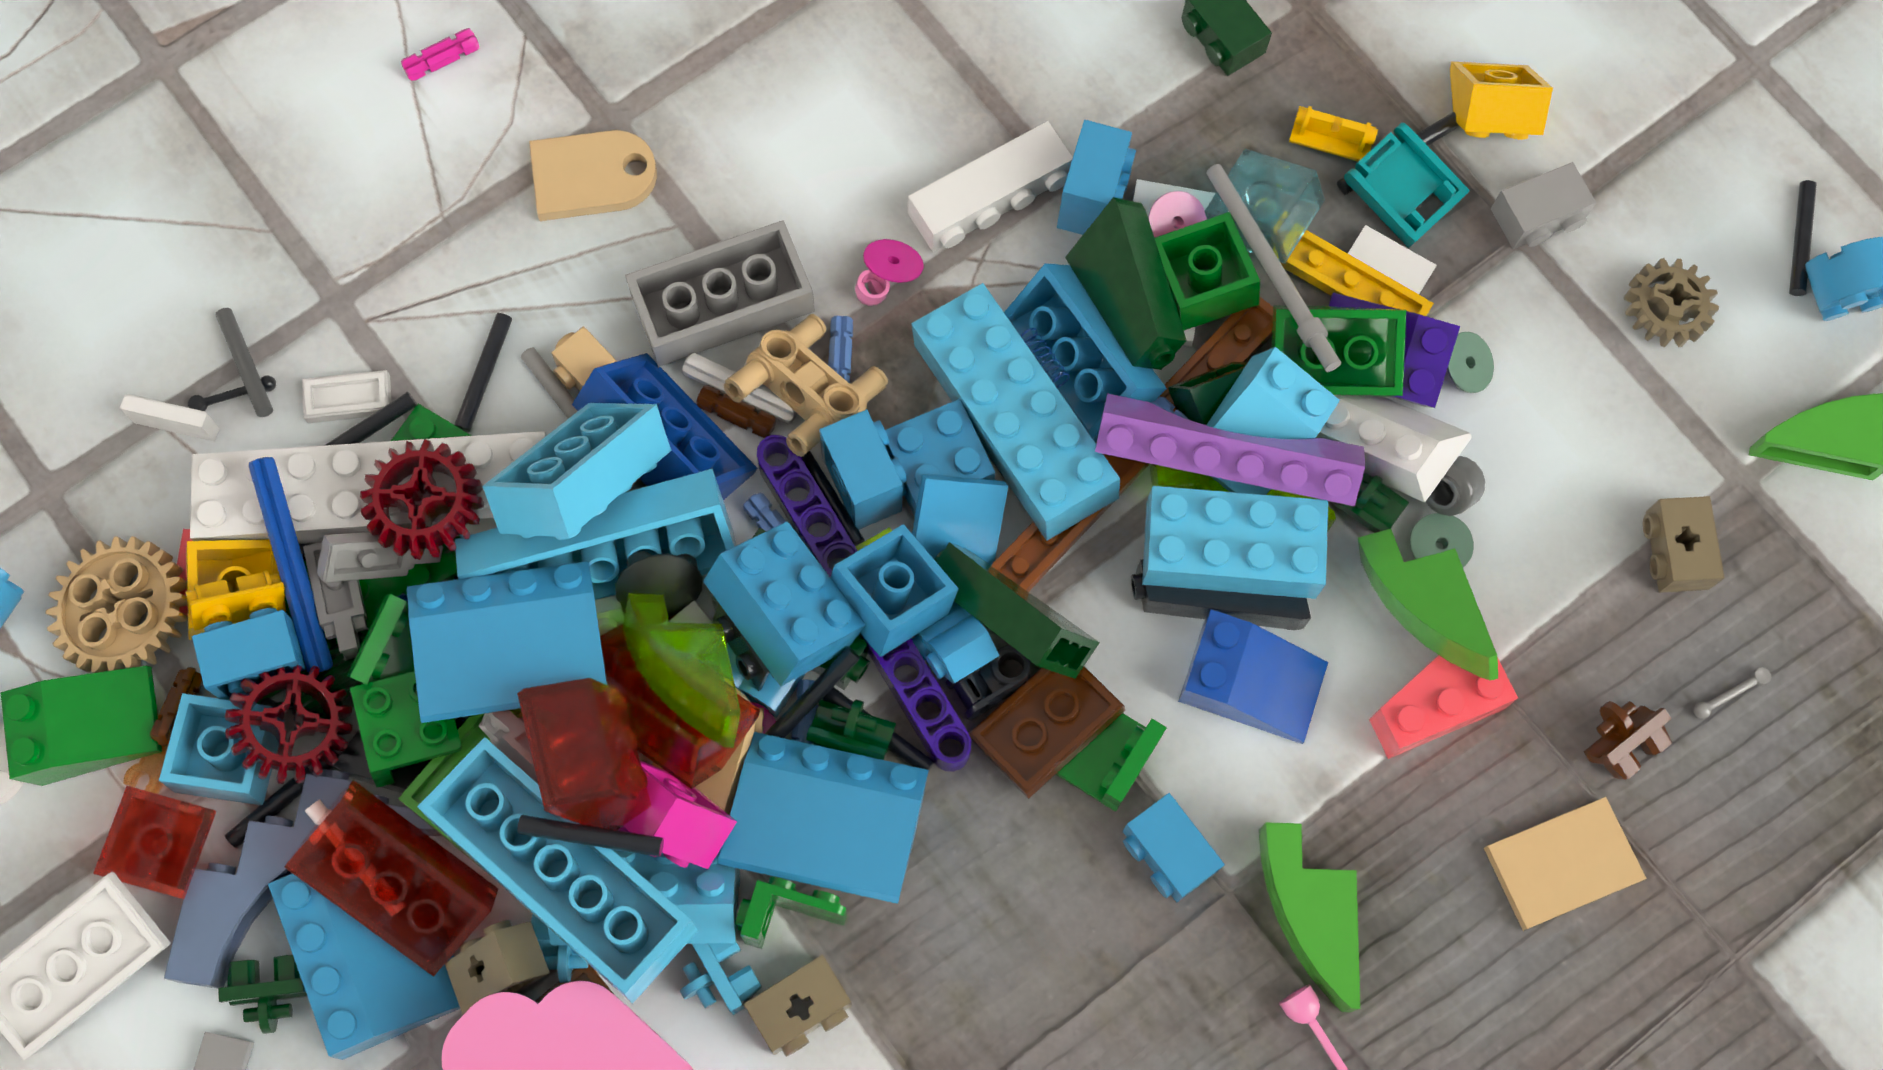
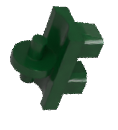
[1329,471,1409,533]
[806,699,896,760]
[218,954,307,1034]

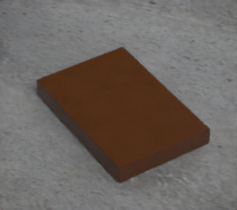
[969,666,1125,799]

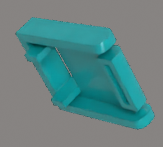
[1344,122,1470,248]

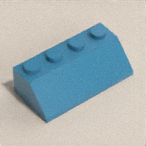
[1004,263,1167,442]

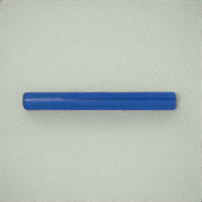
[248,457,333,673]

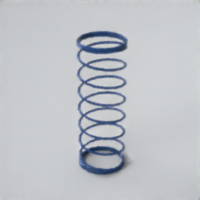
[1020,328,1069,388]

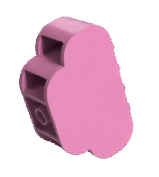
[442,981,693,1070]

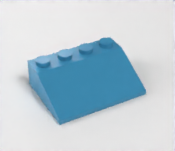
[407,561,608,723]
[718,732,929,904]
[268,836,460,1060]

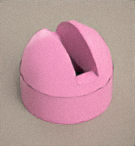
[855,270,890,306]

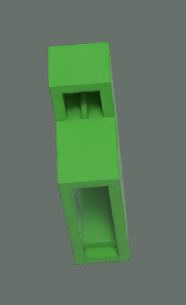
[1749,393,1883,480]
[1358,529,1498,681]
[1258,822,1360,1012]

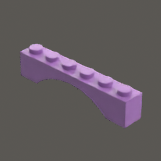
[1095,393,1365,506]

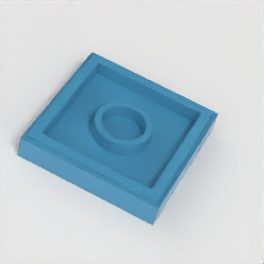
[912,474,1008,565]

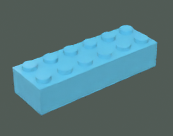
[911,283,1120,541]
[455,469,736,600]
[417,737,698,1004]

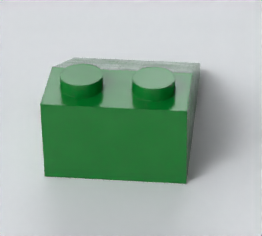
[1272,305,1406,396]
[0,665,163,786]

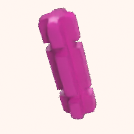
[401,28,479,81]

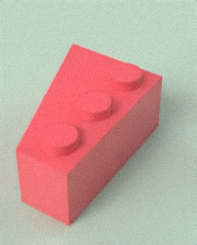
[1369,655,1518,759]

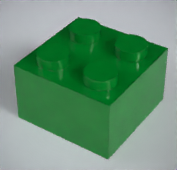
[1155,212,1260,331]

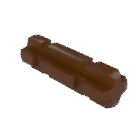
[696,385,776,438]
[150,667,203,746]

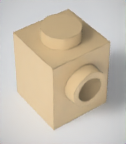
[551,326,617,392]

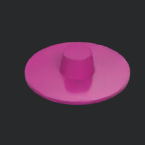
[863,239,924,283]

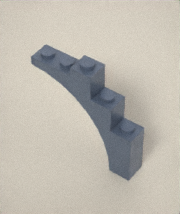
[164,769,441,989]

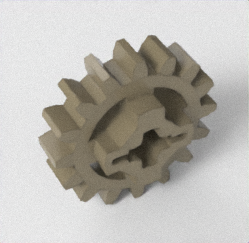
[1624,258,1719,347]

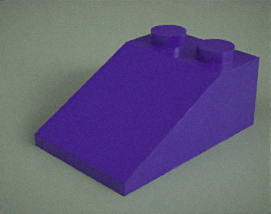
[1328,293,1461,408]

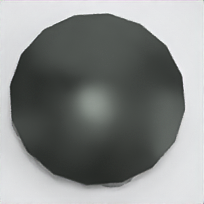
[615,551,703,619]

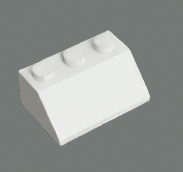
[1315,395,1471,502]

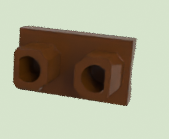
[1584,701,1672,780]

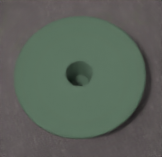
[1447,332,1494,393]
[1410,513,1474,567]

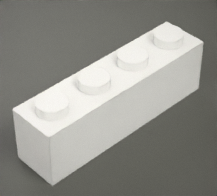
[908,121,1073,252]

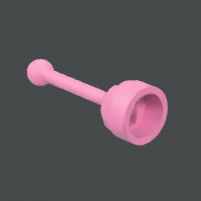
[1279,984,1348,1070]

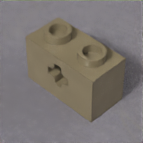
[1643,496,1725,593]
[444,920,550,1015]
[744,954,852,1057]

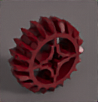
[360,439,484,560]
[225,665,353,784]

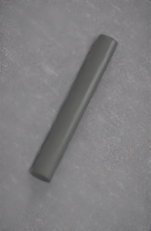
[215,308,273,417]

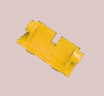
[1289,106,1378,162]
[185,570,286,631]

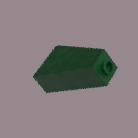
[1065,197,1187,370]
[934,542,1100,679]

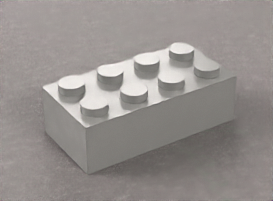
[625,220,815,367]

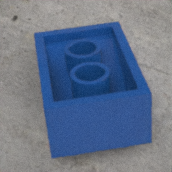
[1178,609,1328,744]

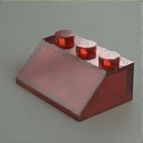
[517,678,652,830]

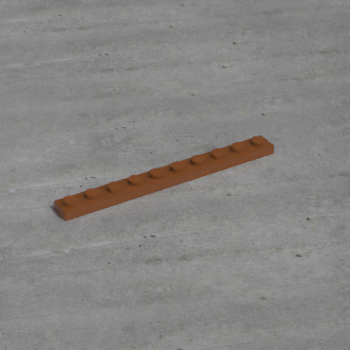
[991,297,1273,592]

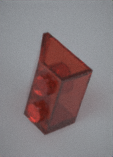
[93,786,217,900]

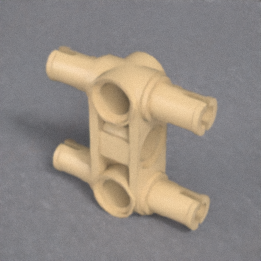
[724,314,888,457]

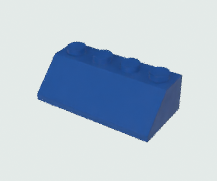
[572,353,758,500]

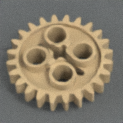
[46,536,188,673]

